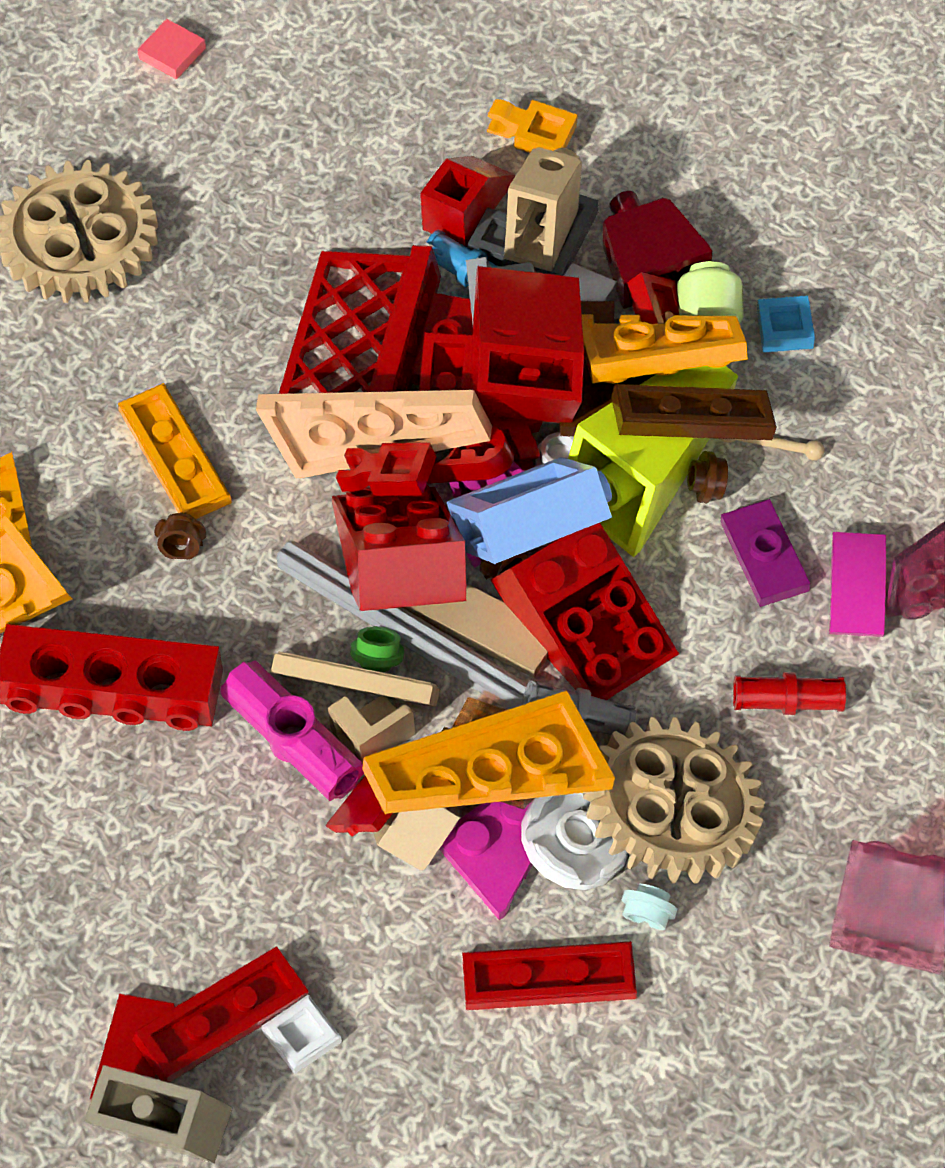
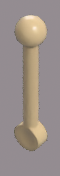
[721,437,825,460]

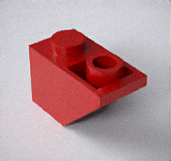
[420,156,515,247]

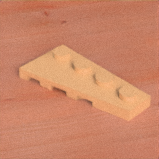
[256,390,492,478]

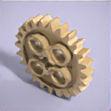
[0,160,158,303]
[583,717,765,884]

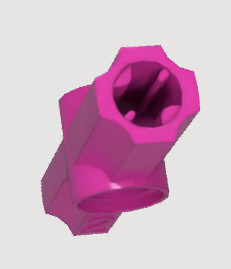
[220,660,364,801]

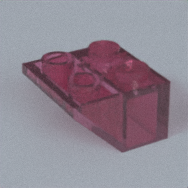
[829,840,945,975]

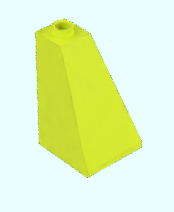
[568,366,738,557]

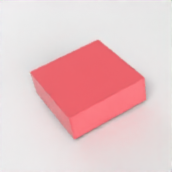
[137,19,206,79]

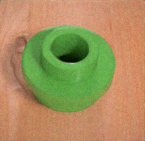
[350,626,404,672]

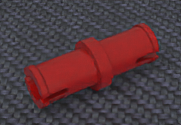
[733,672,846,715]

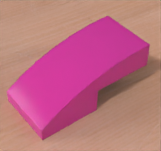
[829,532,886,637]

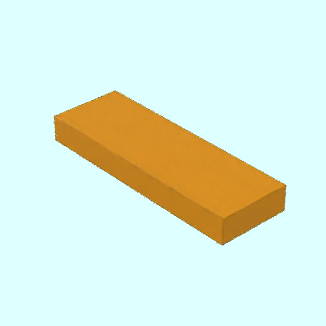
[118,383,232,519]

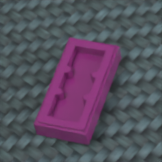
[720,499,810,607]

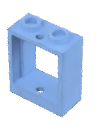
[446,457,612,564]

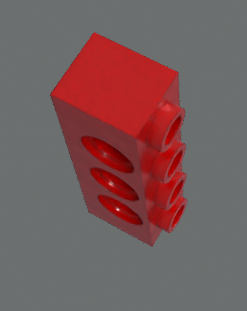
[0,624,223,731]

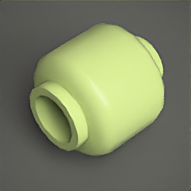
[677,261,744,324]

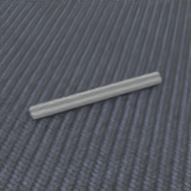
[276,541,527,709]

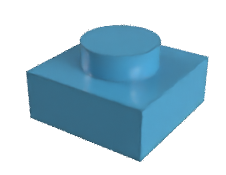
[757,296,815,353]

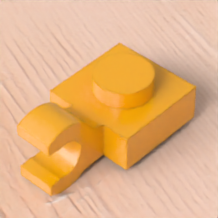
[487,99,578,153]

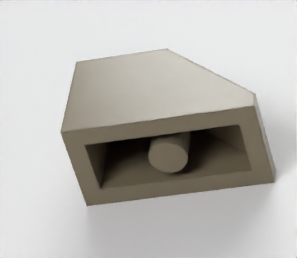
[84,1065,233,1163]

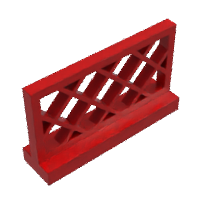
[278,245,442,394]

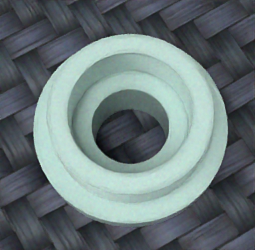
[622,884,678,930]

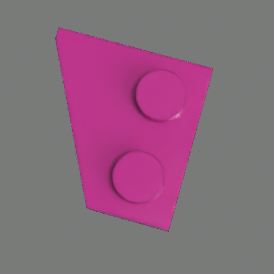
[439,798,534,920]

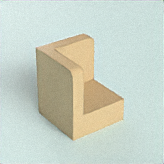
[328,696,415,763]
[373,806,460,870]

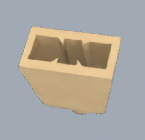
[504,147,582,272]

